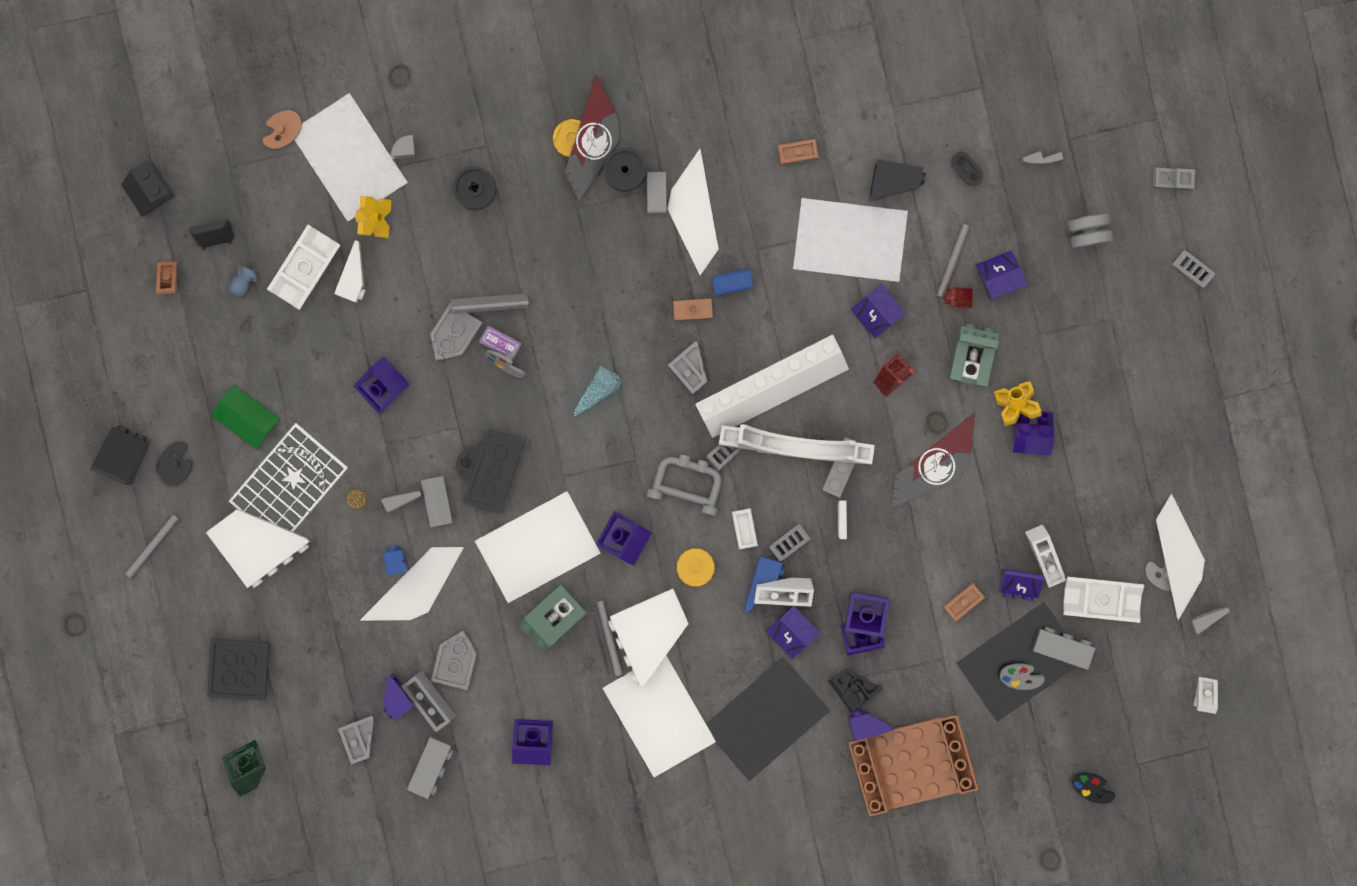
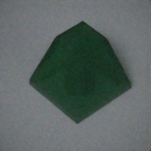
[221,740,266,797]

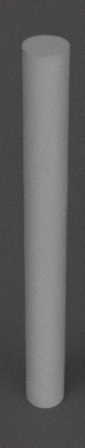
[936,224,970,298]
[125,514,179,578]
[596,600,623,676]

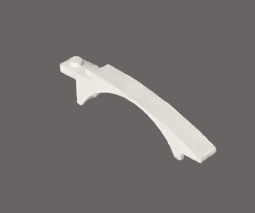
[719,424,875,465]

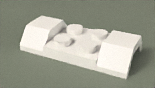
[267,225,341,310]
[1063,577,1144,623]

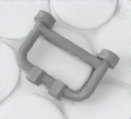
[646,454,722,516]

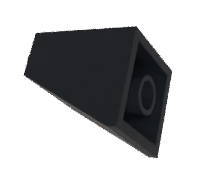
[869,159,926,201]
[121,160,175,217]
[90,425,150,485]

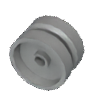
[1067,214,1114,248]

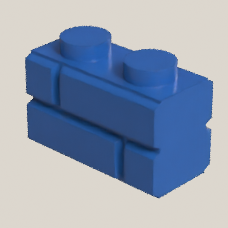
[712,269,753,296]
[383,546,409,575]

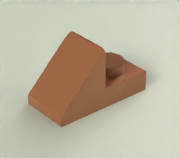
[156,261,179,294]

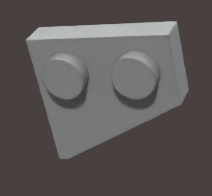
[668,341,707,394]
[338,715,374,764]

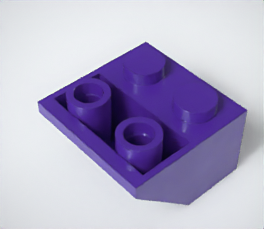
[1012,411,1054,455]

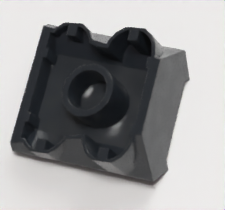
[189,220,234,250]

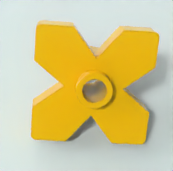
[355,196,392,238]
[994,381,1041,426]

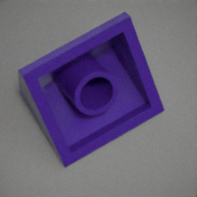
[840,624,885,656]

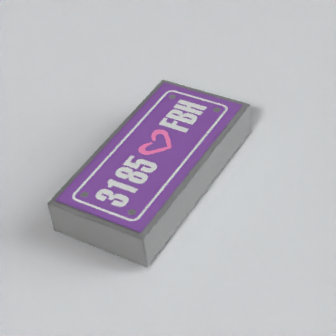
[479,326,522,360]

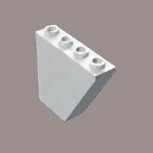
[206,509,311,588]
[608,588,689,687]

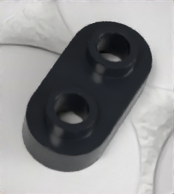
[951,152,983,186]

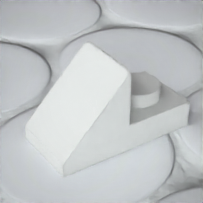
[1194,677,1218,714]

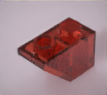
[944,287,973,308]
[874,353,915,397]

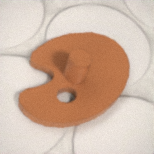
[263,110,302,149]

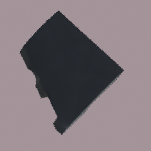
[829,668,882,712]

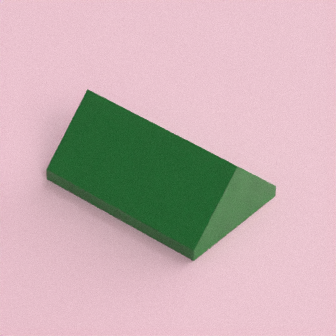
[211,385,280,450]

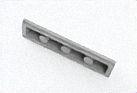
[451,293,529,314]

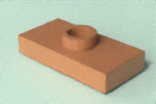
[778,139,819,165]
[673,299,713,320]
[943,583,985,622]

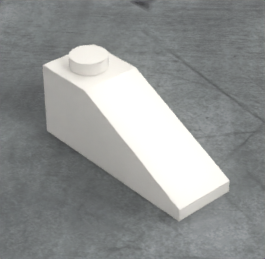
[334,240,366,303]
[1025,524,1066,588]
[754,578,814,607]

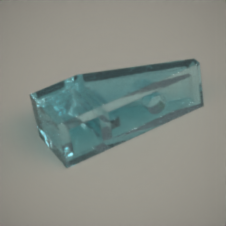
[572,366,622,417]

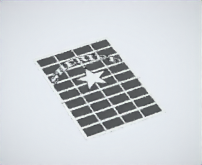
[229,423,348,531]

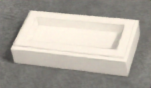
[838,500,847,539]
[732,508,758,549]

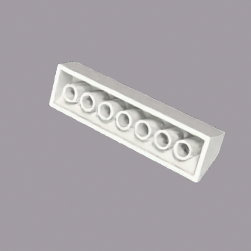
[695,335,849,438]

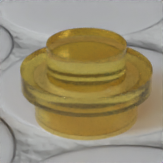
[347,490,366,509]

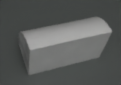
[391,135,415,160]

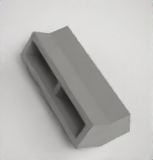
[421,476,452,527]

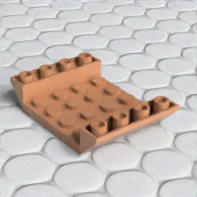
[849,715,979,817]

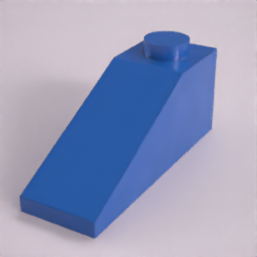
[744,556,785,613]

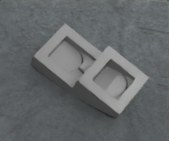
[1020,151,1064,165]
[1153,168,1195,189]
[647,172,667,213]

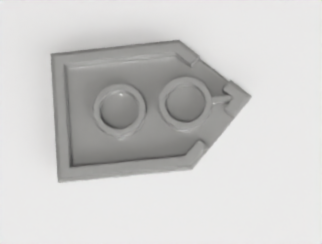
[430,302,483,361]
[431,630,477,691]

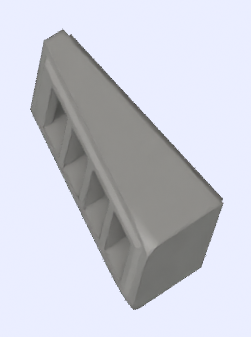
[1172,250,1215,289]
[704,445,742,472]
[381,491,423,513]
[769,524,811,562]
[1189,606,1230,635]

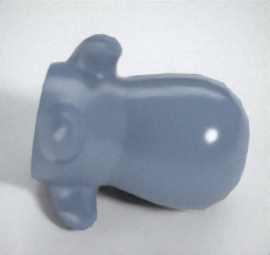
[229,265,257,297]

